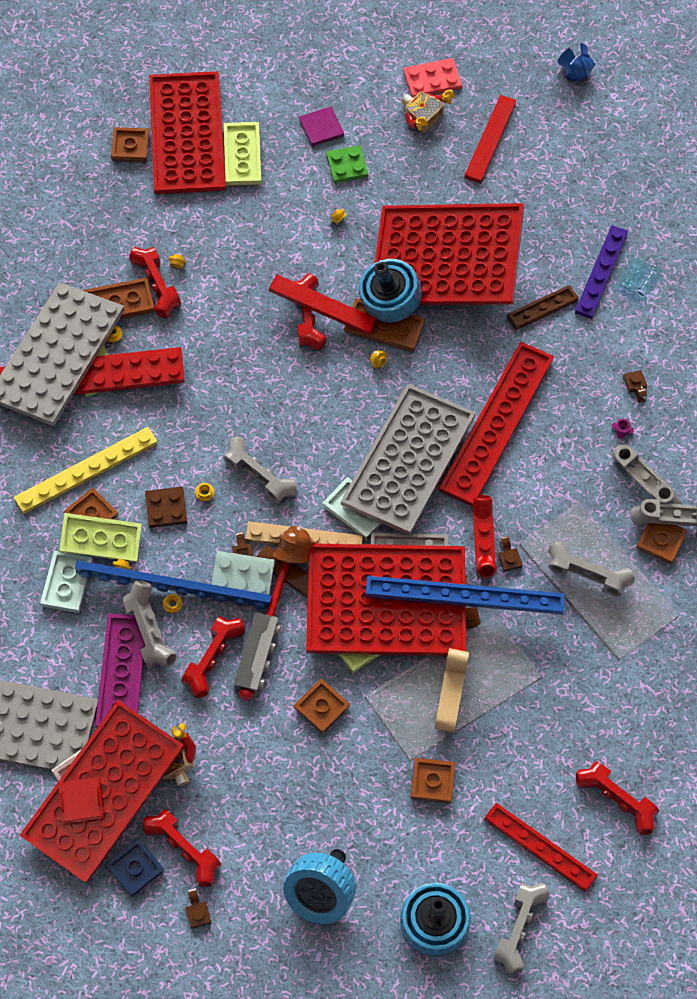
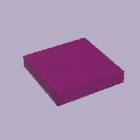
[299,106,344,147]

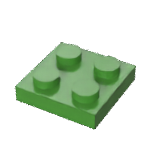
[326,145,369,183]

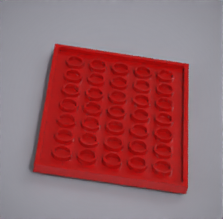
[374,203,525,305]
[306,543,466,656]

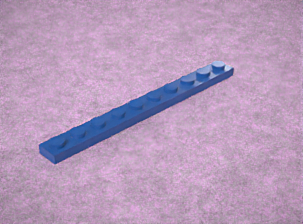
[75,560,271,609]
[365,576,565,615]

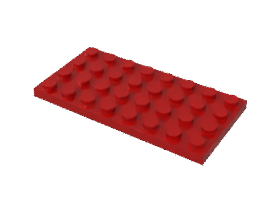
[149,71,226,194]
[19,700,185,883]

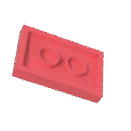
[403,58,462,98]

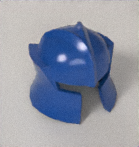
[557,43,595,82]

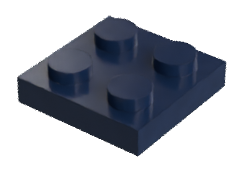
[106,838,164,897]

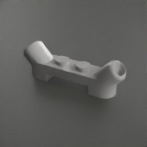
[223,437,297,504]
[612,444,681,505]
[630,499,697,526]
[548,541,635,597]
[123,581,177,668]
[493,882,550,975]

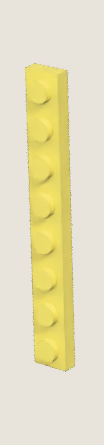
[14,427,158,514]

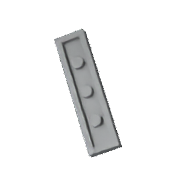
[371,532,448,546]

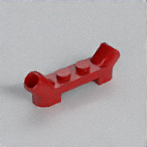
[129,247,181,318]
[294,273,326,351]
[472,495,497,578]
[181,616,245,698]
[576,761,660,835]
[143,809,222,887]

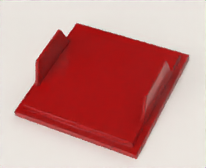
[58,777,104,824]

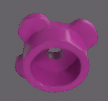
[612,419,634,439]

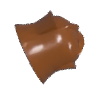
[273,526,315,563]

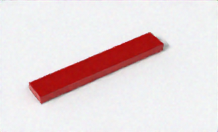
[464,95,516,184]
[269,274,377,335]
[484,802,598,892]

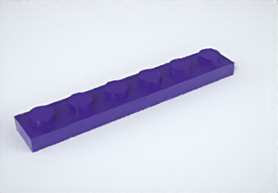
[575,225,628,319]

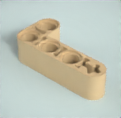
[434,648,469,733]

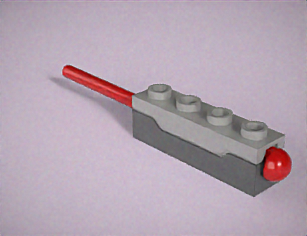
[234,561,290,701]

